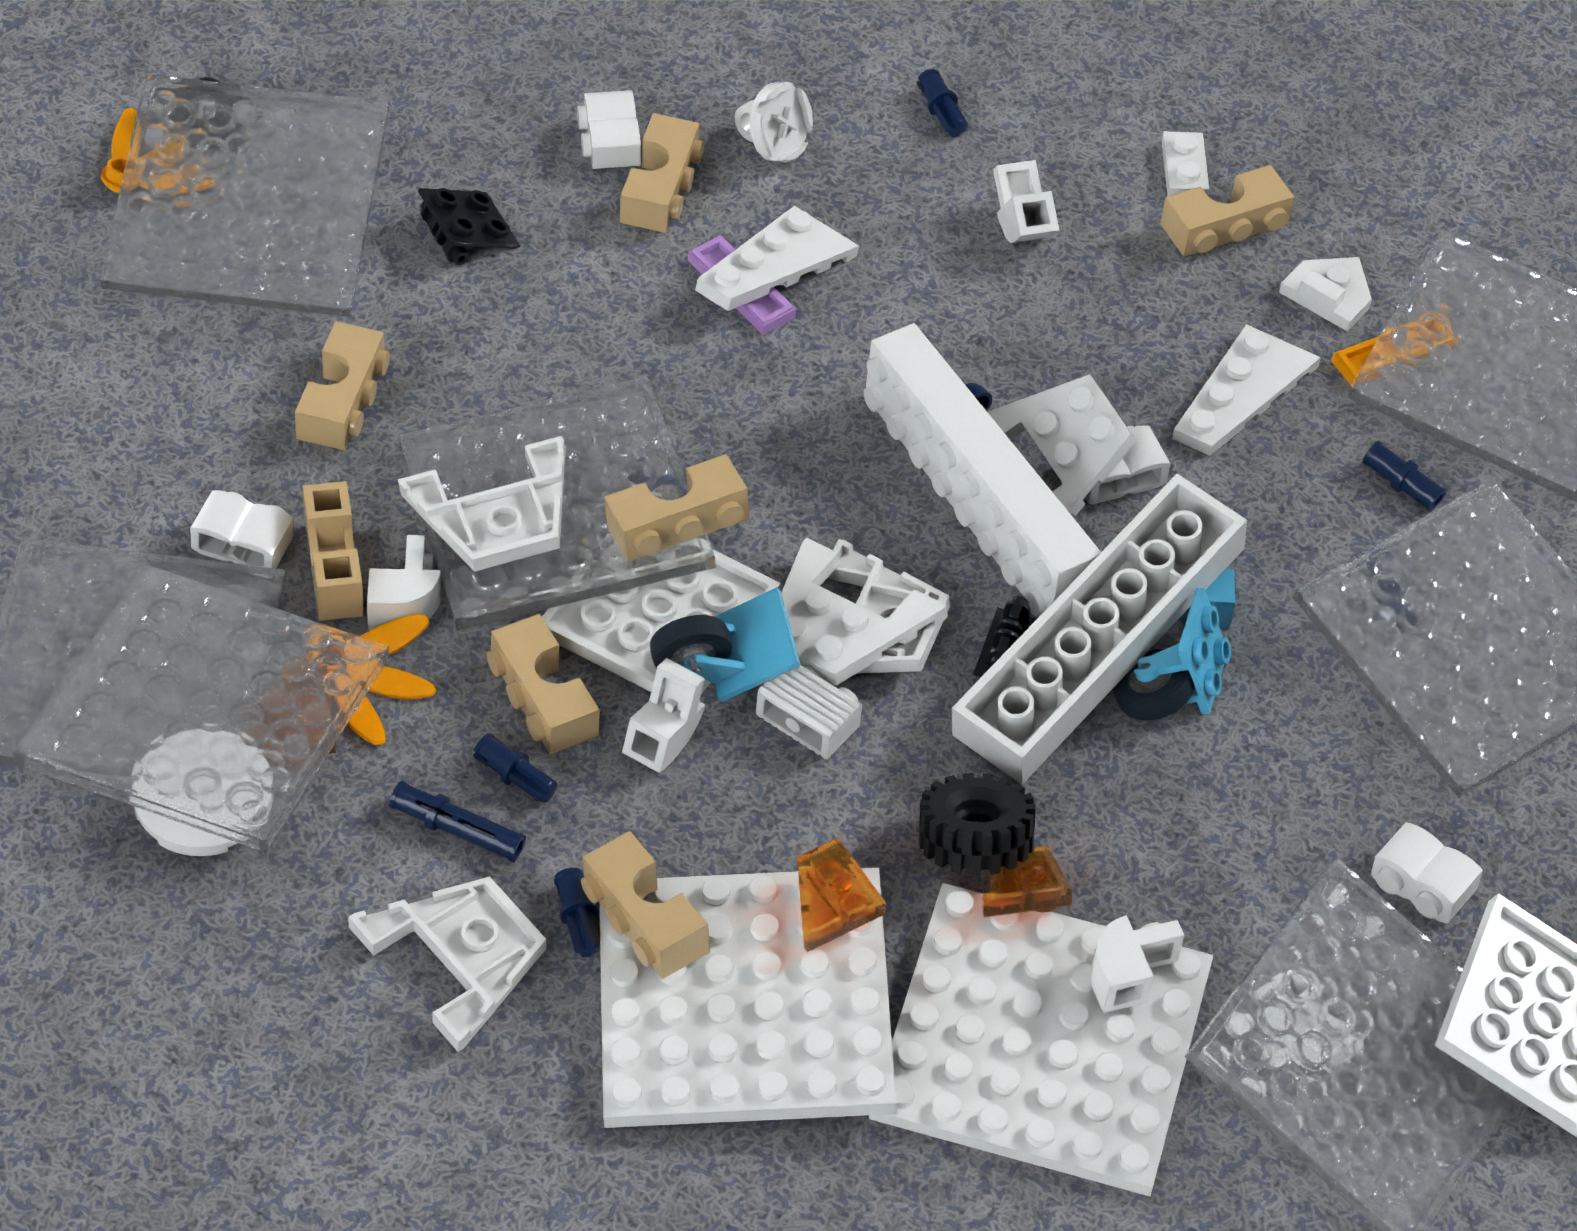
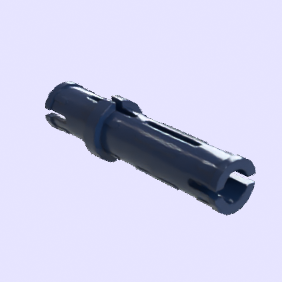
[389,780,526,862]

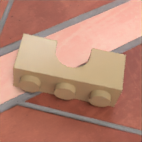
[619,113,704,233]
[1160,165,1294,257]
[295,321,390,451]
[604,454,750,562]
[303,481,363,621]
[487,613,600,755]
[581,831,710,979]

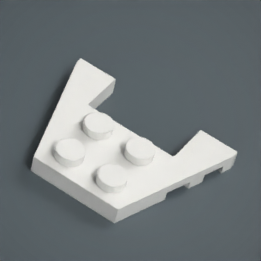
[988,374,1136,516]
[398,436,565,572]
[781,538,948,686]
[828,539,950,674]
[348,876,546,1052]

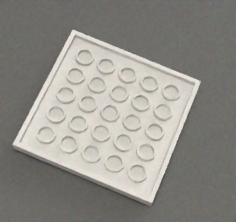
[599,868,896,1128]
[869,883,1214,1196]

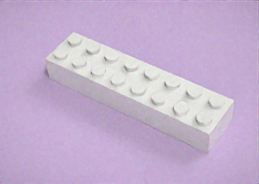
[864,323,1101,616]
[952,474,1247,785]

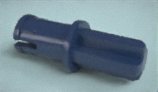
[916,69,968,137]
[473,733,558,803]
[554,867,600,957]

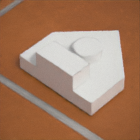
[1279,257,1372,332]

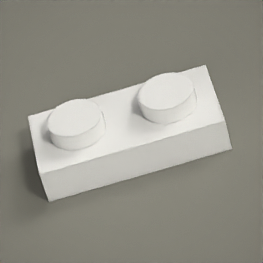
[1162,131,1209,197]

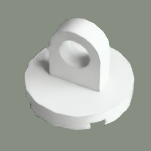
[734,81,813,163]

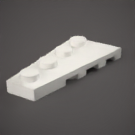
[695,206,859,311]
[1172,324,1321,456]

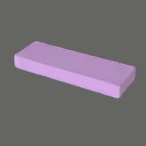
[688,235,796,335]

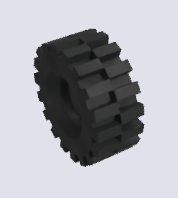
[919,773,1036,875]

